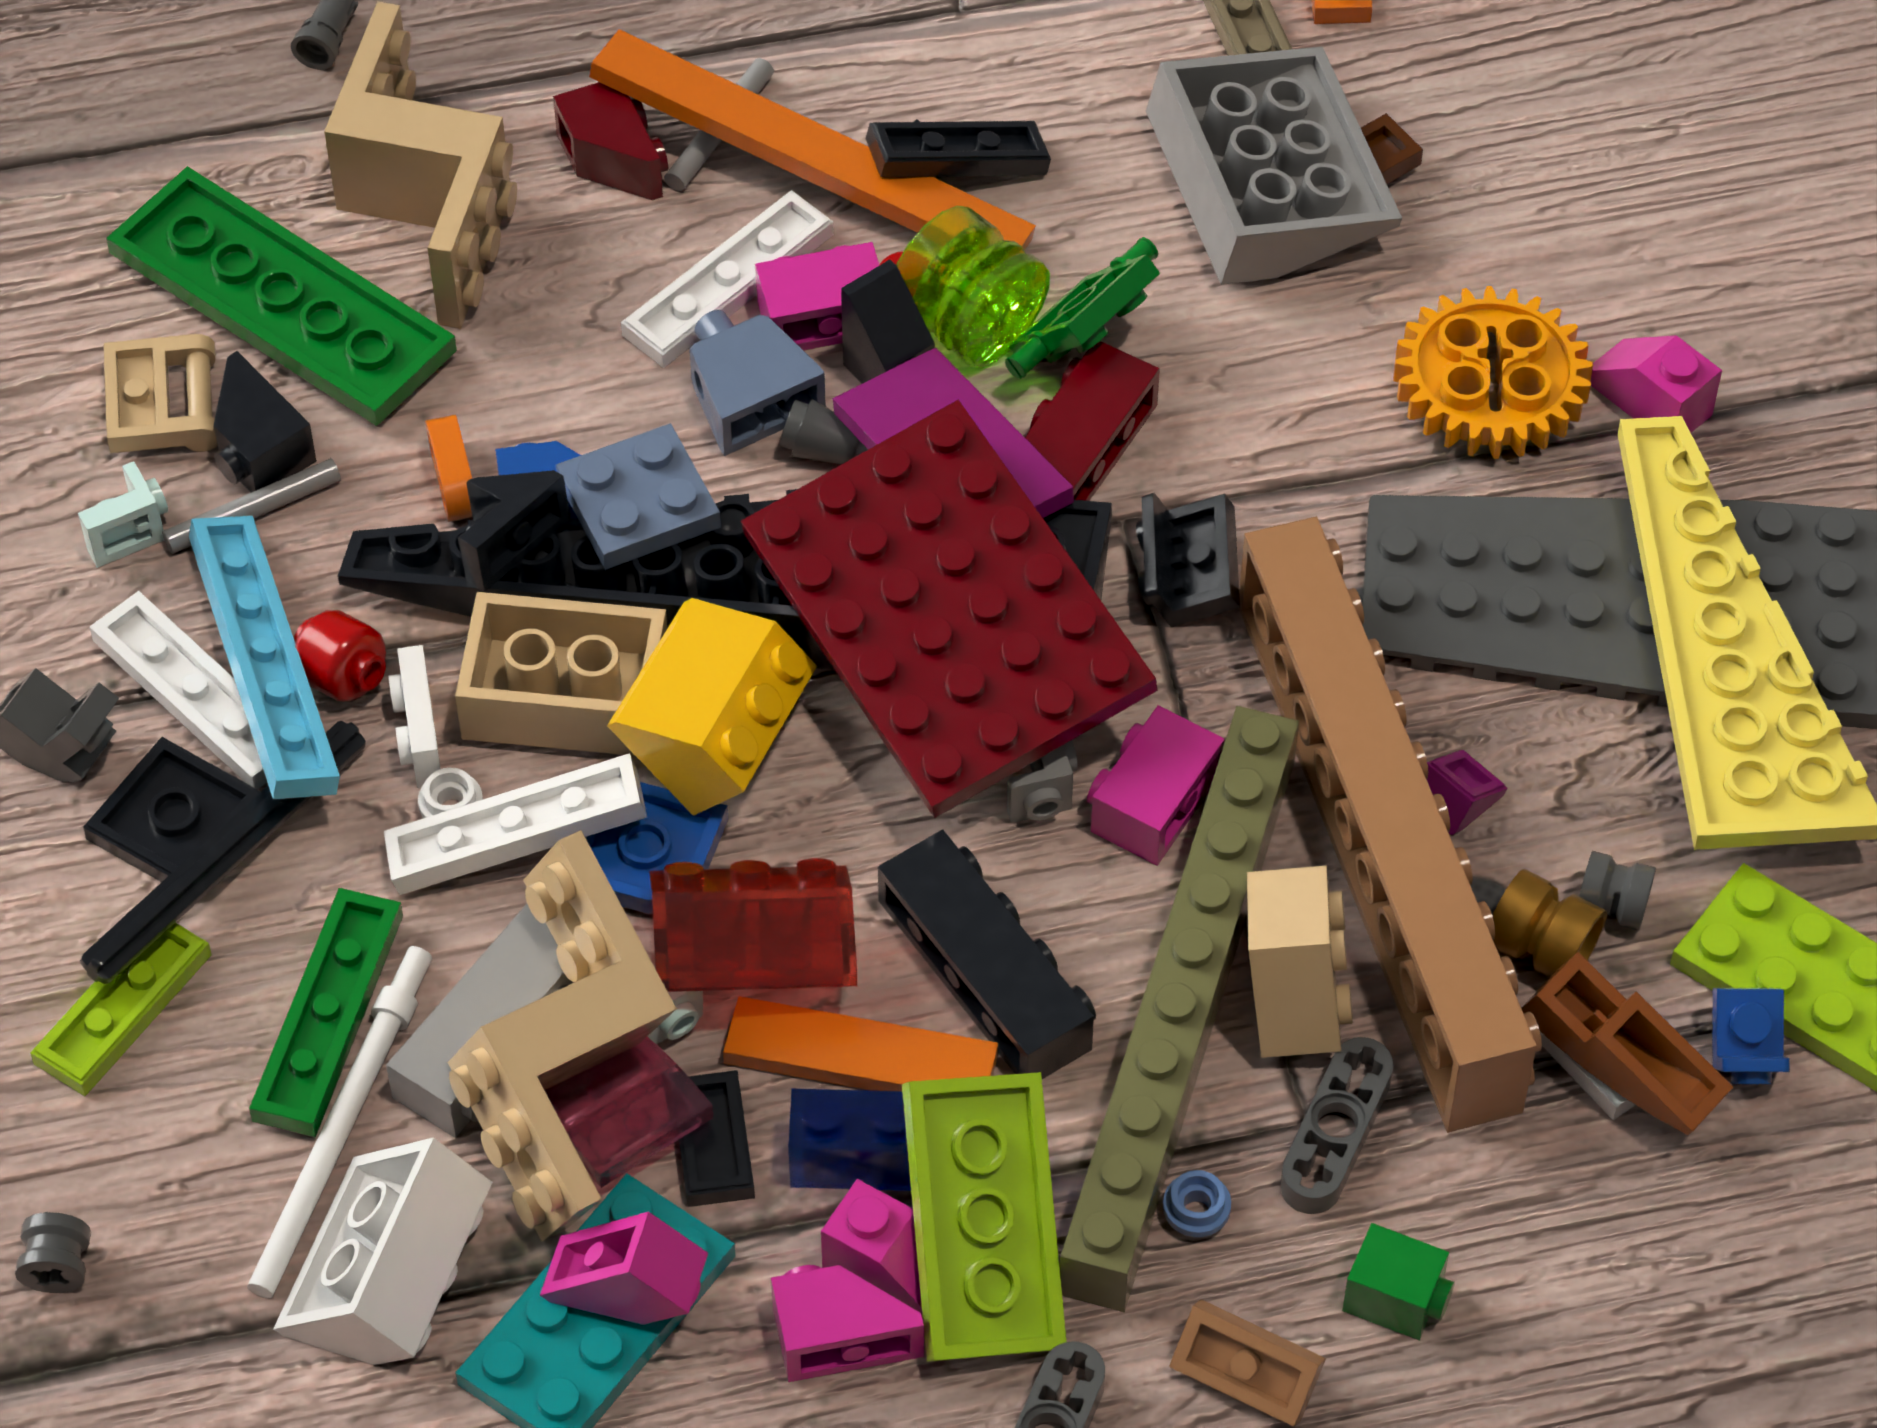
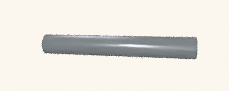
[664,58,774,191]
[162,458,341,554]

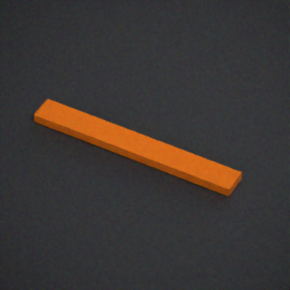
[589,29,1036,275]

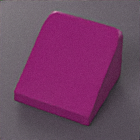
[1426,750,1508,835]

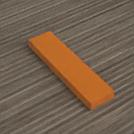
[723,996,998,1096]

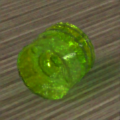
[896,206,1050,368]

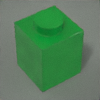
[1342,1223,1455,1341]

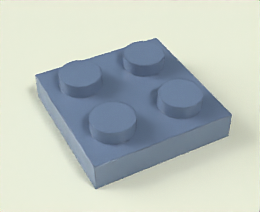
[556,423,721,570]

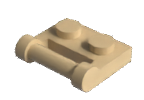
[103,334,218,453]

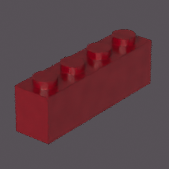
[1025,341,1160,501]

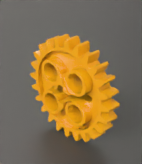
[1393,286,1593,459]

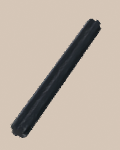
[80,721,366,984]

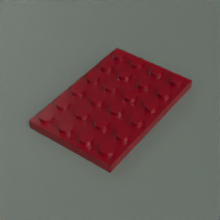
[741,399,1158,819]

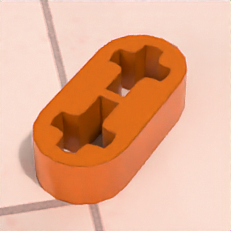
[425,414,473,522]

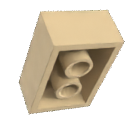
[455,592,667,756]

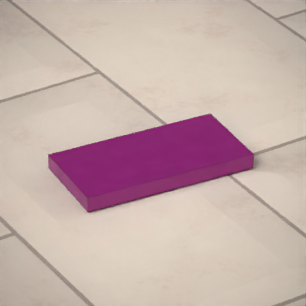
[832,347,1074,518]

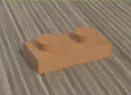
[1169,1299,1326,1427]

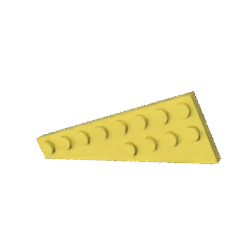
[1618,416,1877,850]

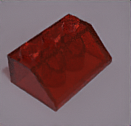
[649,858,857,992]

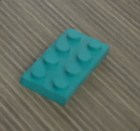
[455,1173,736,1428]

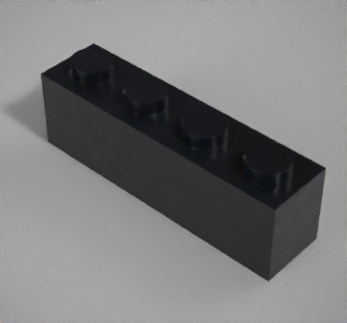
[878,829,1096,1079]

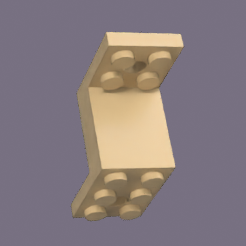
[324,1,517,329]
[447,830,677,1242]

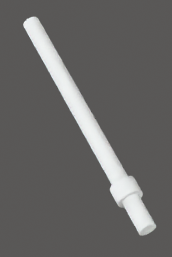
[247,946,432,1298]

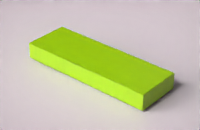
[30,923,212,1097]

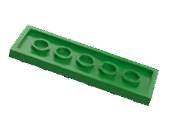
[106,166,457,426]

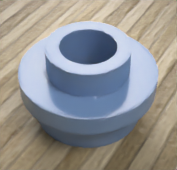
[1163,1170,1231,1237]

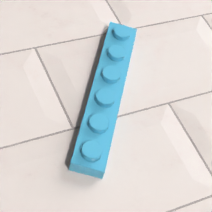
[189,516,340,799]

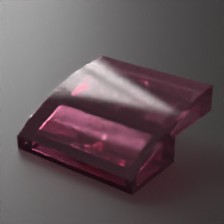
[544,1037,713,1188]

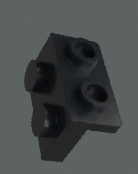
[1136,493,1240,627]

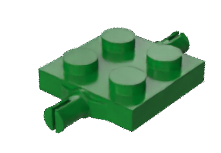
[1005,237,1161,379]

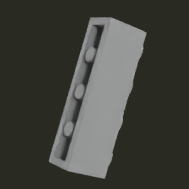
[386,904,574,1138]

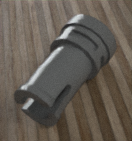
[291,0,358,70]

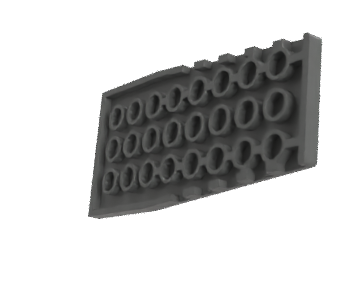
[1362,495,1877,729]

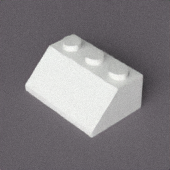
[273,1138,493,1365]

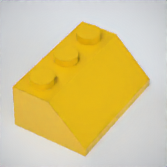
[607,598,817,816]

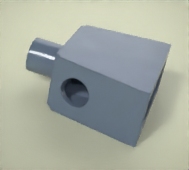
[689,310,826,456]

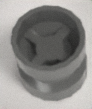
[1579,850,1656,931]

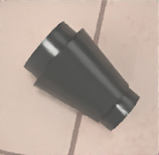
[779,399,868,464]

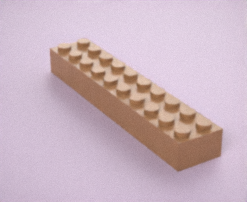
[1238,516,1542,1133]

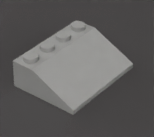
[1146,46,1402,285]

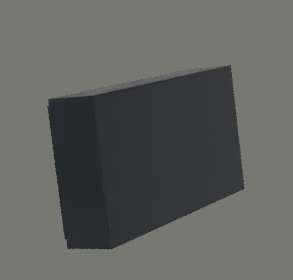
[671,1070,755,1207]

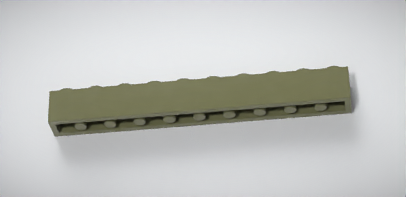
[1060,706,1299,1313]

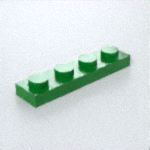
[249,888,403,1137]

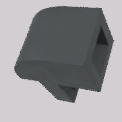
[0,668,119,782]

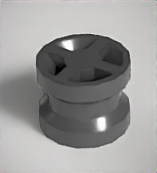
[15,1212,91,1293]

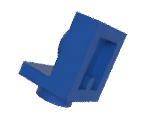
[1712,988,1790,1084]

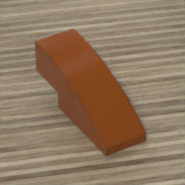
[1521,952,1733,1135]

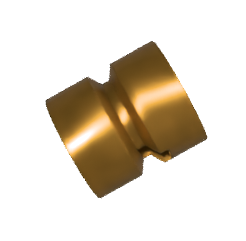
[1492,869,1607,978]

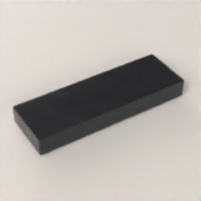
[865,121,1051,177]

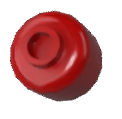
[293,610,386,702]

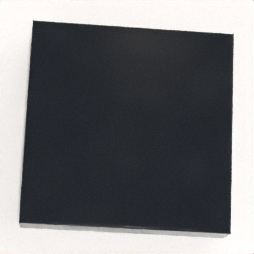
[83,737,261,882]

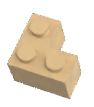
[1247,866,1353,1058]

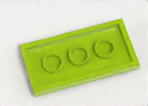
[1670,863,1877,1092]
[902,1072,1067,1362]

